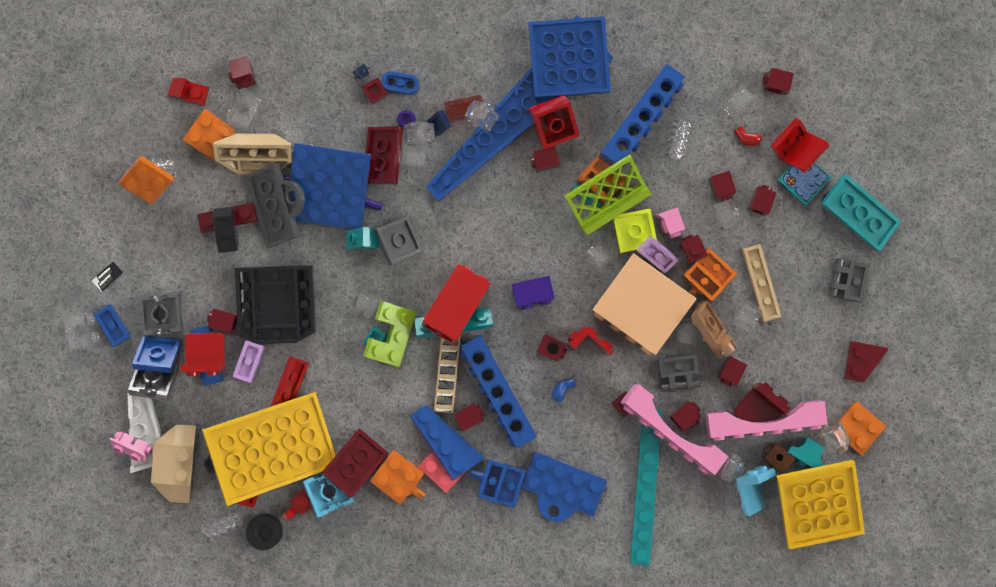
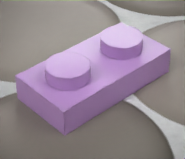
[637,235,679,273]
[233,340,265,383]

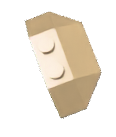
[213,133,292,174]
[151,424,196,503]

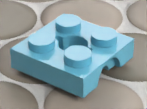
[302,474,354,518]

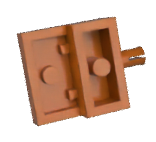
[682,248,737,302]
[370,450,426,505]

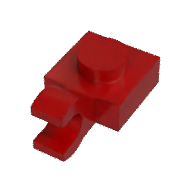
[283,488,312,521]

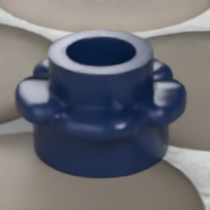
[352,63,370,80]

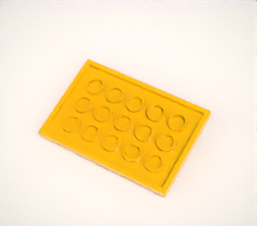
[202,392,336,506]

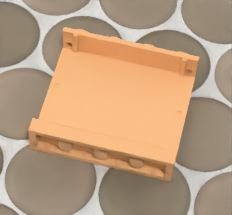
[592,253,697,355]

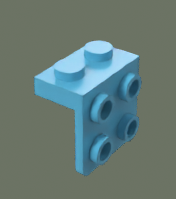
[736,465,777,516]

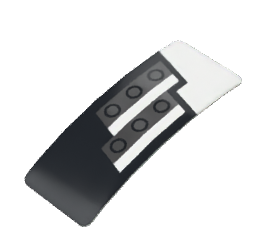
[92,262,123,292]

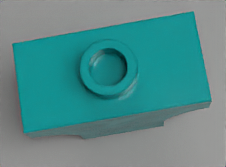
[346,227,380,251]
[785,437,825,469]

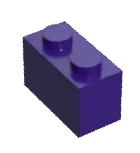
[512,276,555,310]

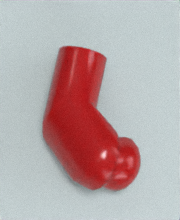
[734,126,762,146]

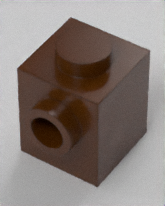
[762,443,795,474]

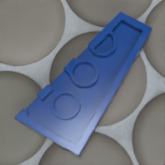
[409,405,485,481]

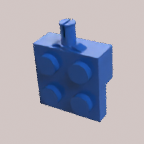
[470,458,526,508]

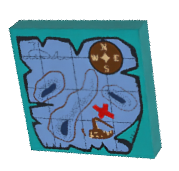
[777,162,831,206]

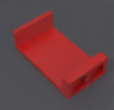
[421,264,491,345]

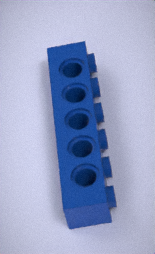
[599,64,685,167]
[459,335,537,448]

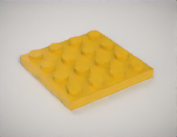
[776,460,865,550]

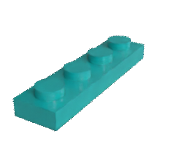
[415,307,493,339]

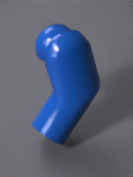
[552,377,576,402]

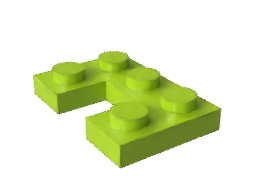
[363,301,417,367]

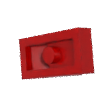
[168,78,209,106]

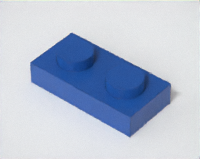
[93,304,132,347]

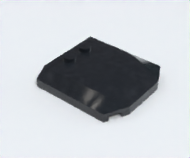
[235,265,316,344]

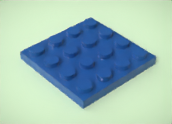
[528,16,611,99]
[290,143,371,229]

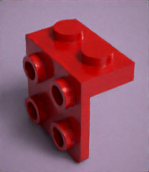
[770,118,829,172]
[567,326,614,355]
[180,333,225,376]

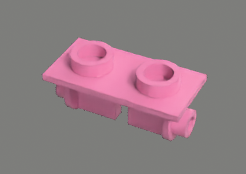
[110,432,153,463]

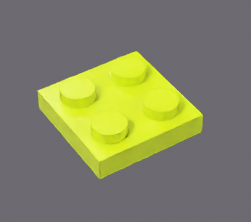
[613,209,657,254]

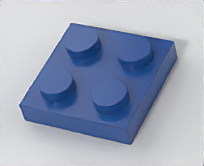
[132,336,182,373]

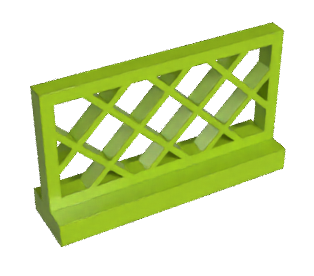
[564,155,652,235]

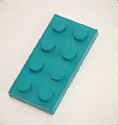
[821,174,902,252]

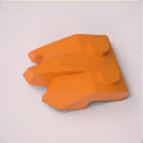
[182,109,235,161]

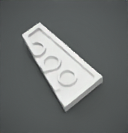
[128,393,162,473]

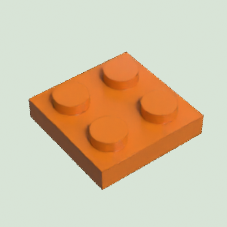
[118,156,174,205]
[831,401,886,456]

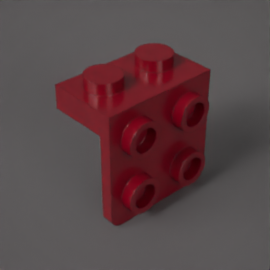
[733,382,791,434]

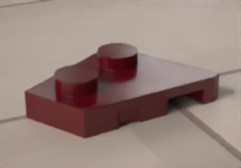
[844,341,888,382]

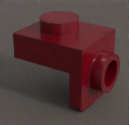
[679,234,708,264]

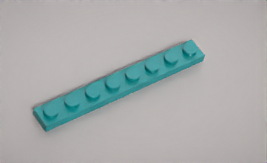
[630,410,662,566]

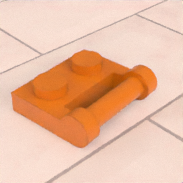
[577,154,627,205]

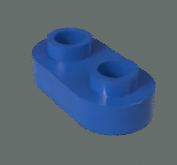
[381,71,420,95]

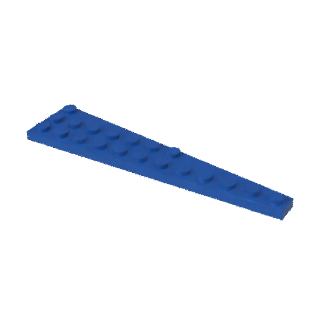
[426,15,614,202]

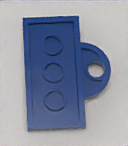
[521,451,607,522]

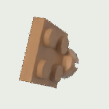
[691,299,737,359]

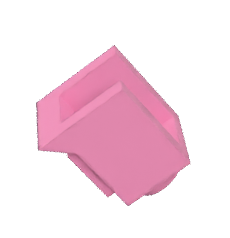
[655,208,685,239]

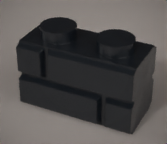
[212,207,239,253]

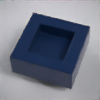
[427,110,452,137]

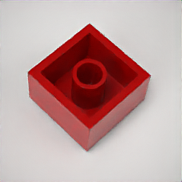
[528,95,580,150]

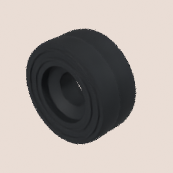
[246,514,283,550]

